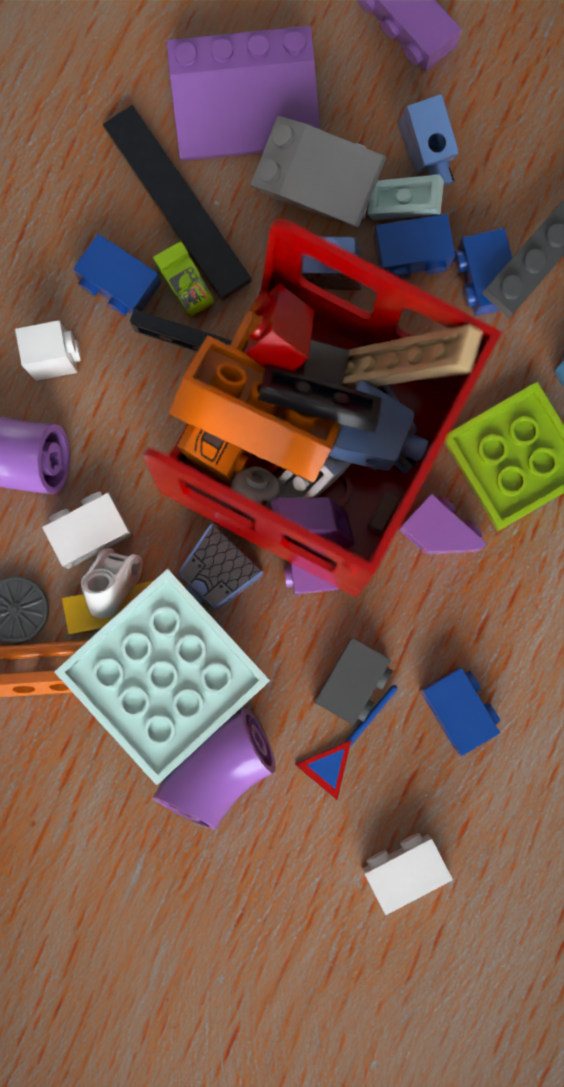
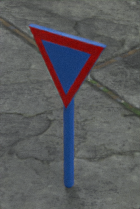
[295,685,398,800]

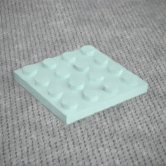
[54,569,270,785]

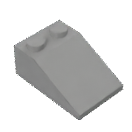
[250,116,387,228]

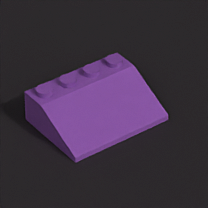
[166,25,320,161]

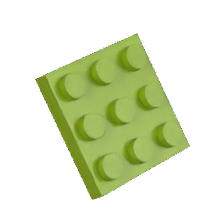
[444,381,564,532]

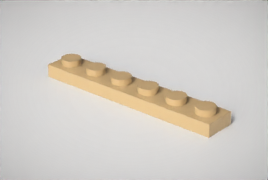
[342,325,482,389]

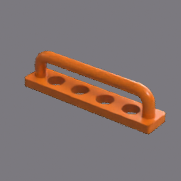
[0,640,89,697]

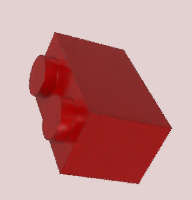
[246,283,314,372]

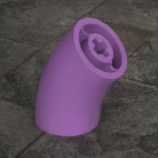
[0,416,70,494]
[153,707,276,830]

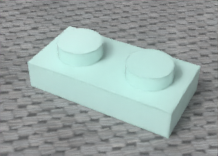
[368,174,444,221]

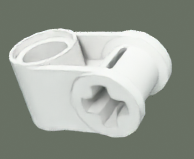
[81,547,143,618]

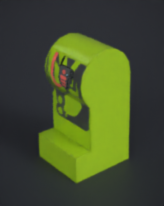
[153,241,215,318]

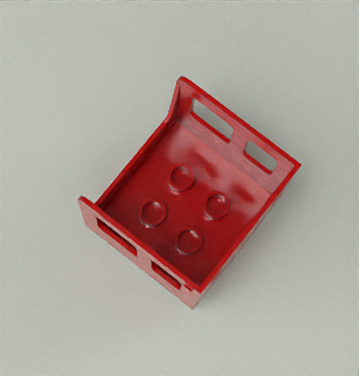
[143,219,502,598]

